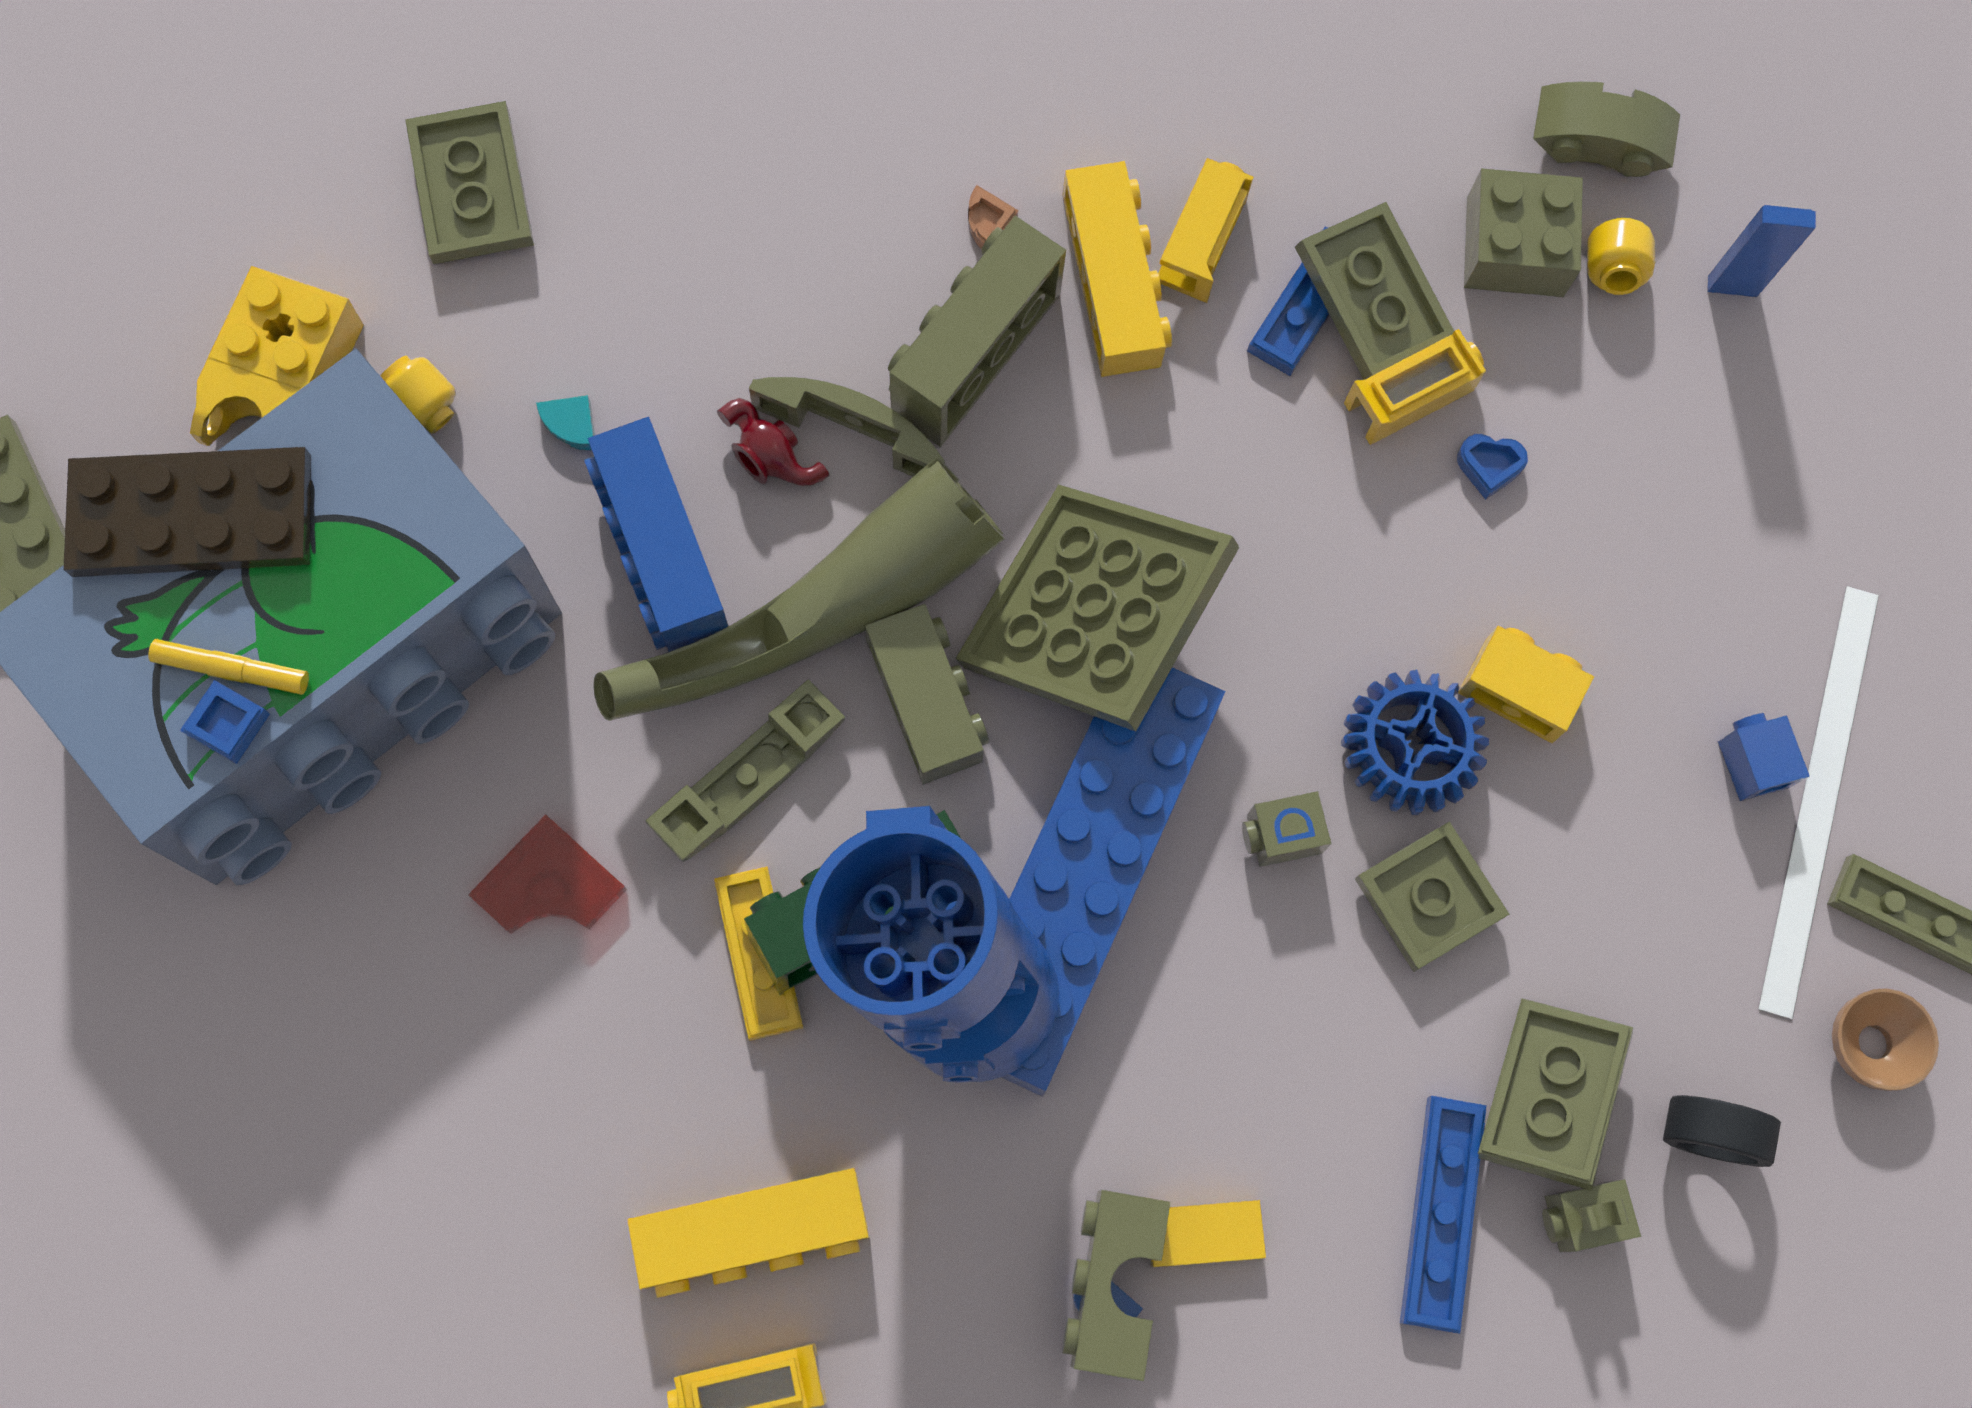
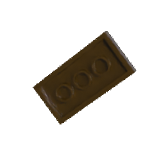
[63,447,311,577]

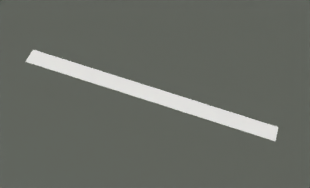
[1759,586,1879,1019]

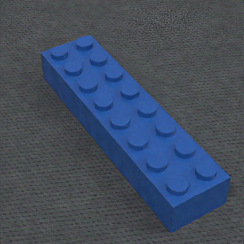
[1001,667,1226,1097]

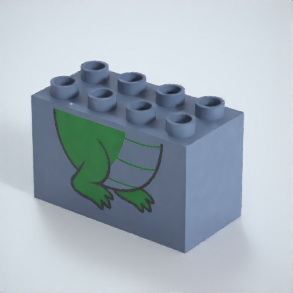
[0,348,562,885]

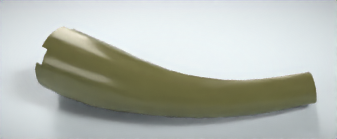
[593,457,1005,721]

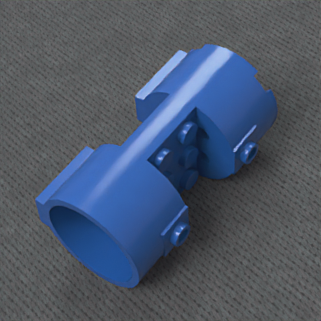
[803,806,1059,1083]

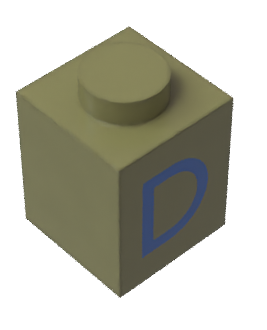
[1242,791,1332,867]

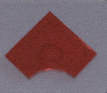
[468,814,627,934]

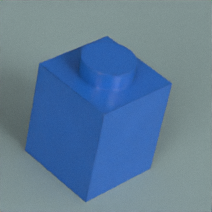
[1718,713,1810,801]

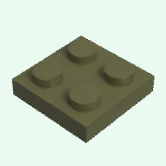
[1355,821,1510,972]

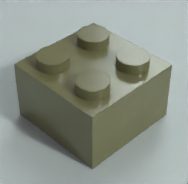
[1464,168,1583,297]

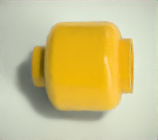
[1587,218,1655,295]
[380,355,456,434]

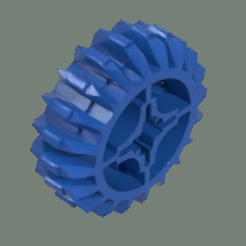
[1341,669,1489,815]

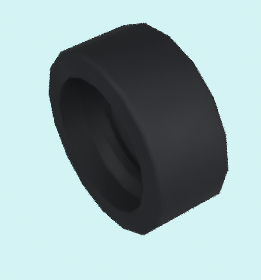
[1663,1095,1781,1167]

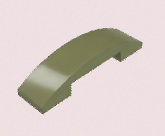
[749,377,945,477]
[645,679,845,862]

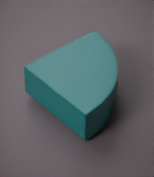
[536,395,595,450]

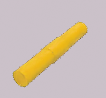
[148,639,309,695]

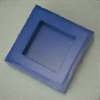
[180,680,270,764]

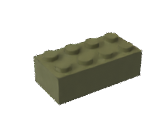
[888,216,1066,447]

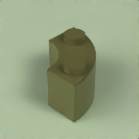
[1533,81,1680,177]

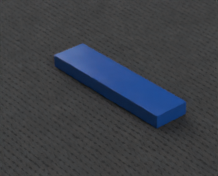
[1400,1096,1487,1334]

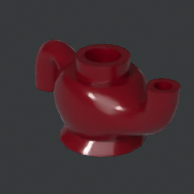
[717,398,830,486]

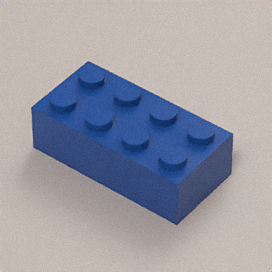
[584,416,728,652]

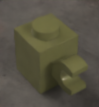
[1542,1179,1641,1252]

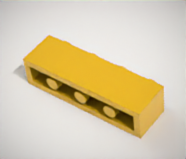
[1062,161,1172,377]
[627,1168,870,1298]

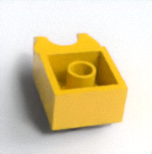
[190,266,364,446]

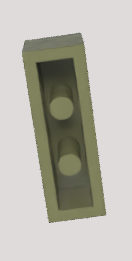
[865,604,989,785]

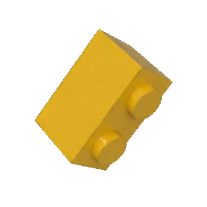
[1458,625,1595,743]

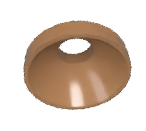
[1832,988,1939,1091]

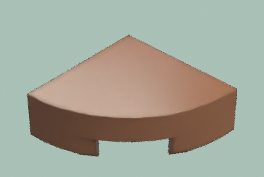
[968,185,1019,250]

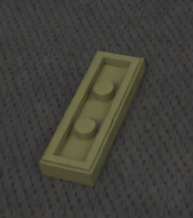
[1827,854,1972,975]

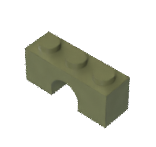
[1062,1190,1170,1381]

